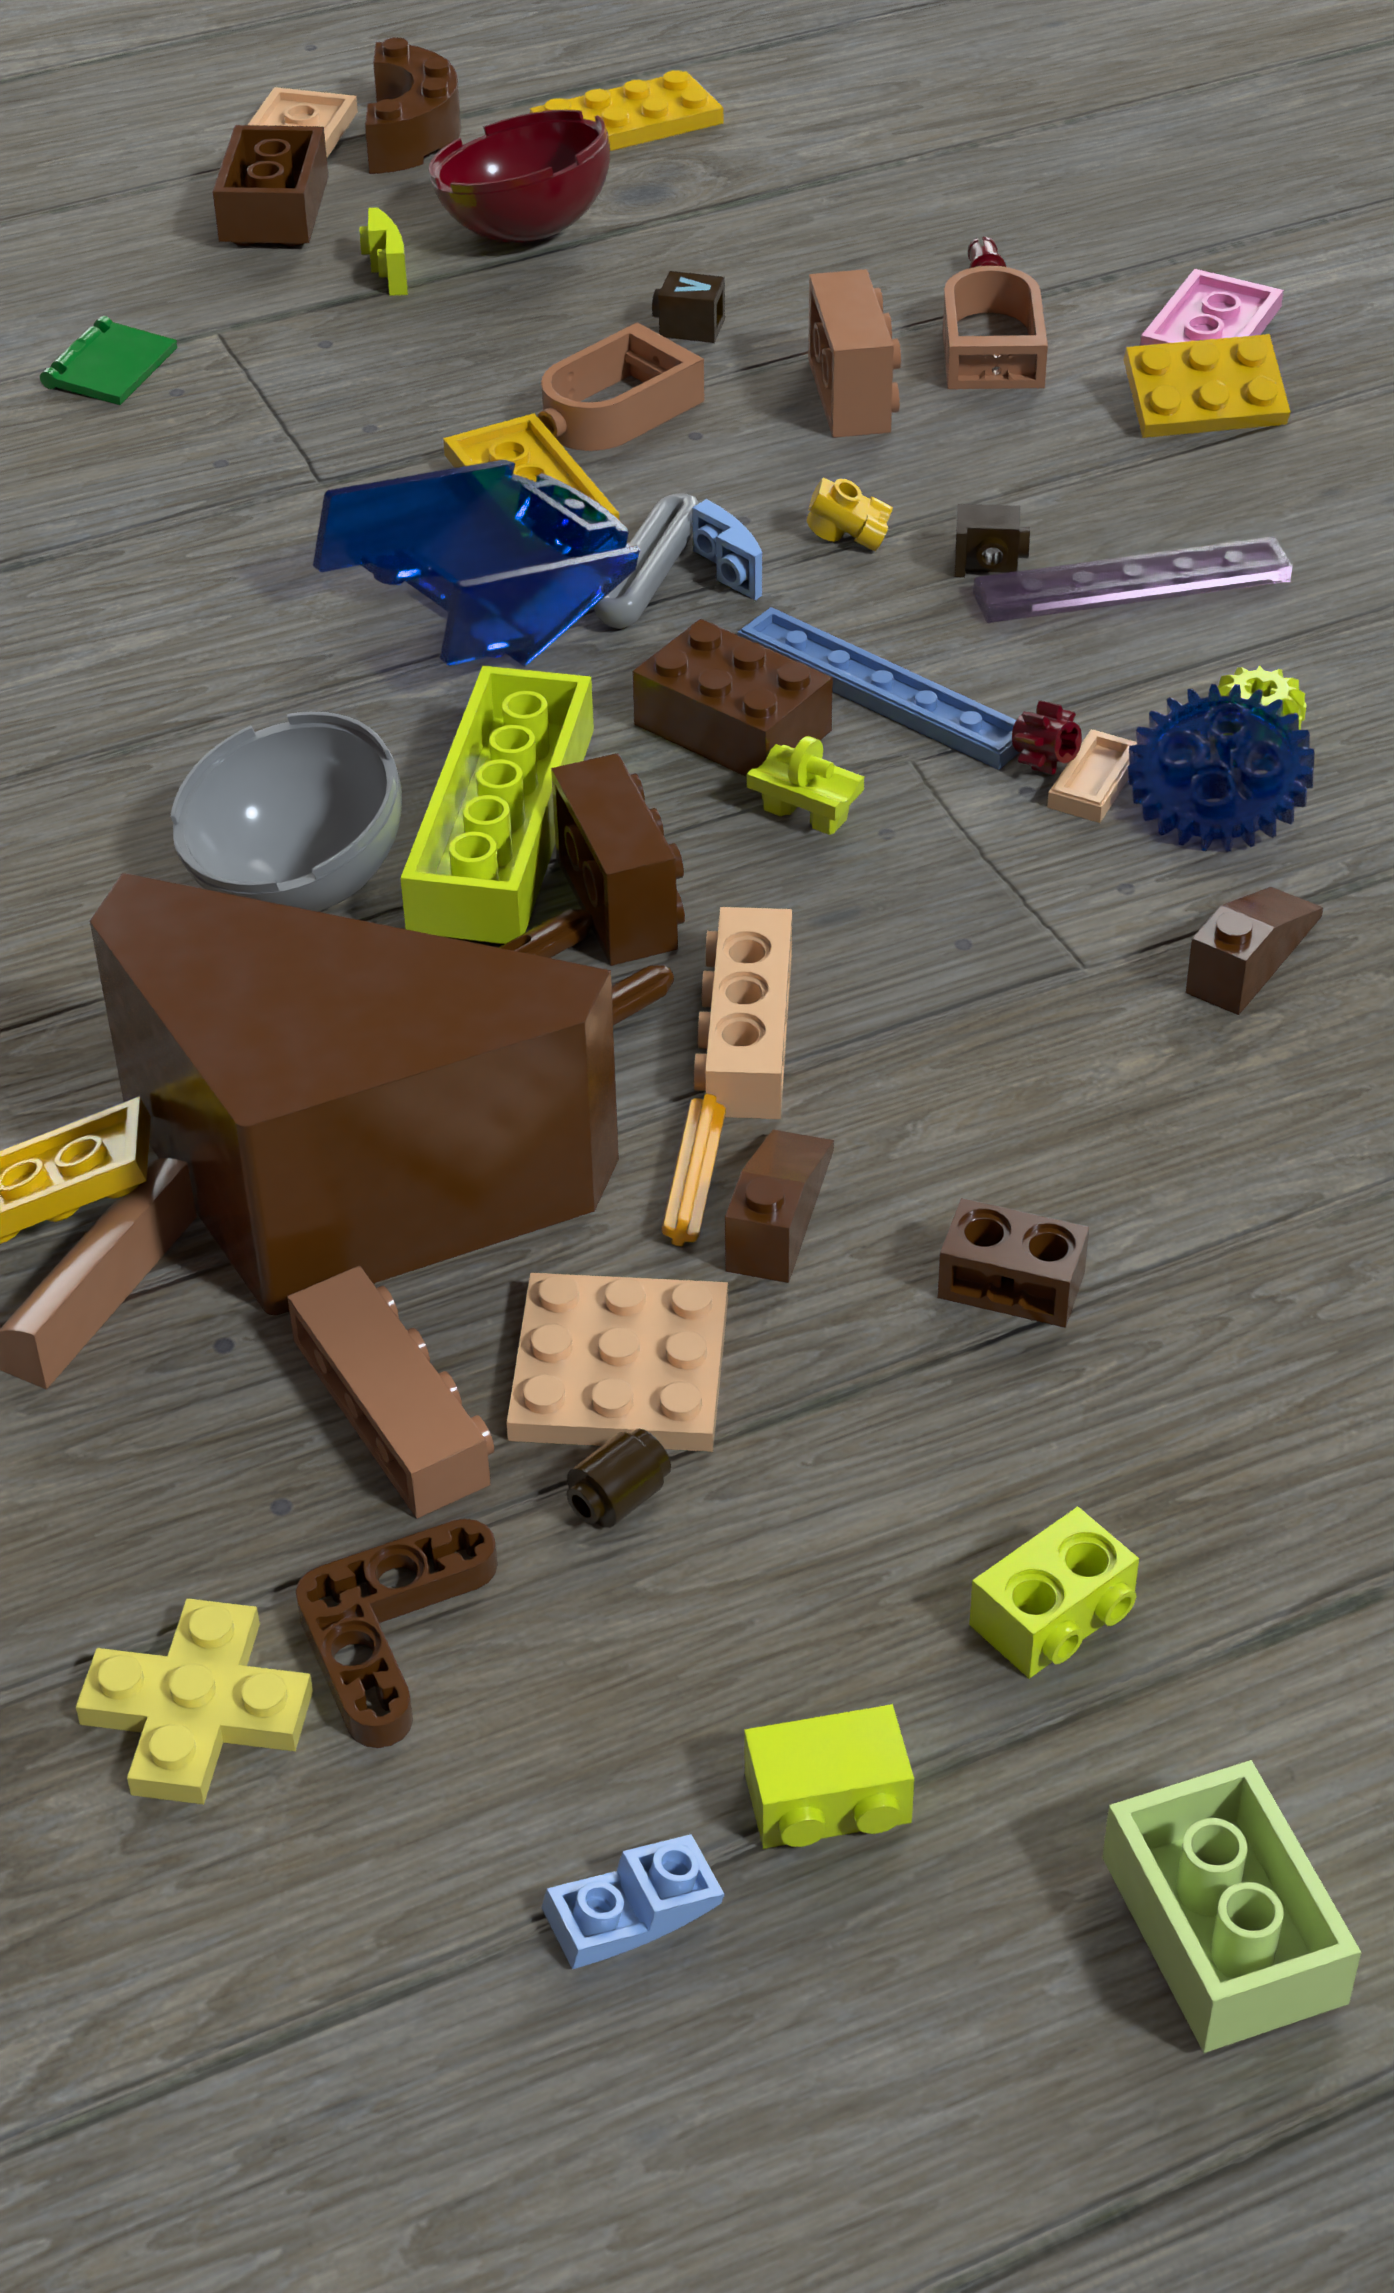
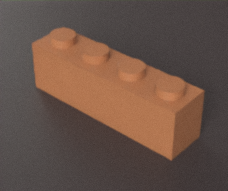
[287,1265,494,1519]

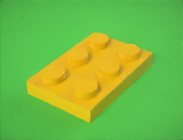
[1123,334,1291,438]
[0,1096,151,1244]

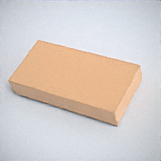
[1047,729,1143,823]

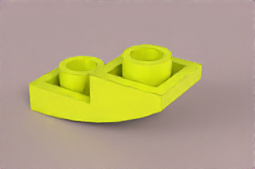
[360,207,408,296]

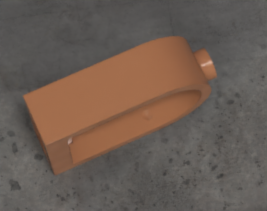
[943,266,1048,389]
[538,322,704,451]

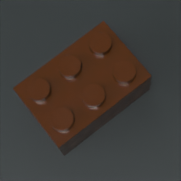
[213,125,329,247]
[632,619,833,777]
[551,753,685,966]

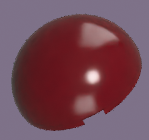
[429,110,610,243]

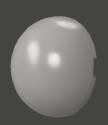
[171,712,402,912]

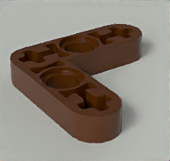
[296,1519,498,1748]

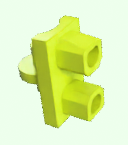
[747,736,864,835]

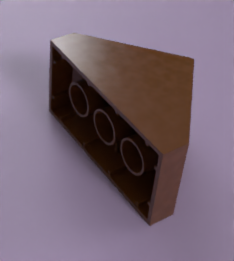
[90,873,619,1315]

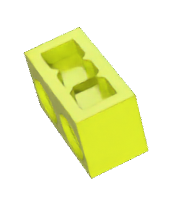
[969,1506,1139,1679]

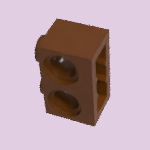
[937,1198,1089,1328]

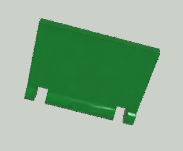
[40,316,177,405]

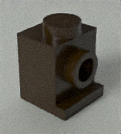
[955,504,1030,578]

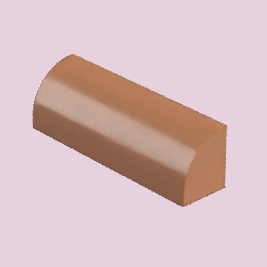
[0,1158,197,1390]

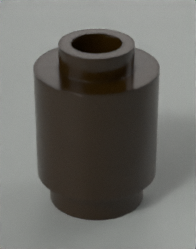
[567,1428,671,1528]

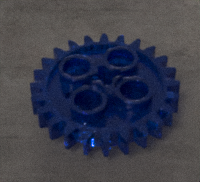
[1128,684,1315,852]

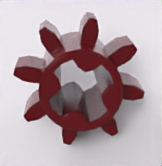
[1012,700,1082,774]

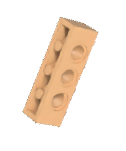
[694,907,792,1119]

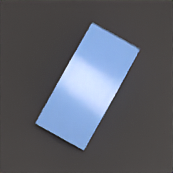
[692,499,762,600]
[541,1834,724,1969]

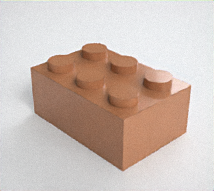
[808,269,901,438]

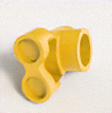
[807,477,893,551]

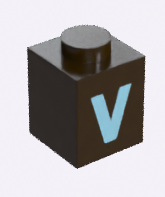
[652,271,725,343]

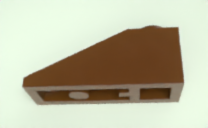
[1185,887,1323,1015]
[725,1129,834,1283]

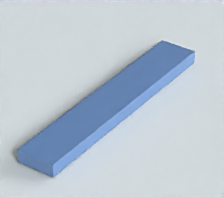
[738,607,1019,770]

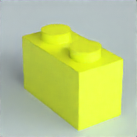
[744,1704,914,1849]

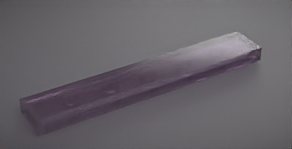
[973,536,1292,623]

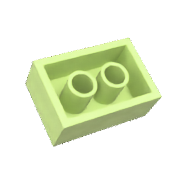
[1102,1760,1361,2053]

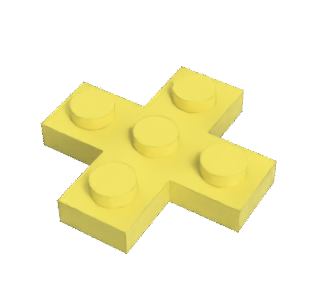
[76,1598,313,1805]

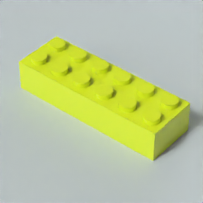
[400,666,594,944]

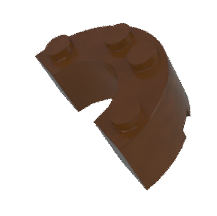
[365,38,461,174]

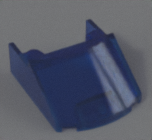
[313,460,640,667]

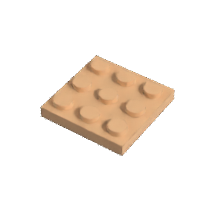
[507,1273,728,1452]

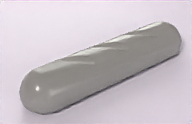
[593,493,699,628]

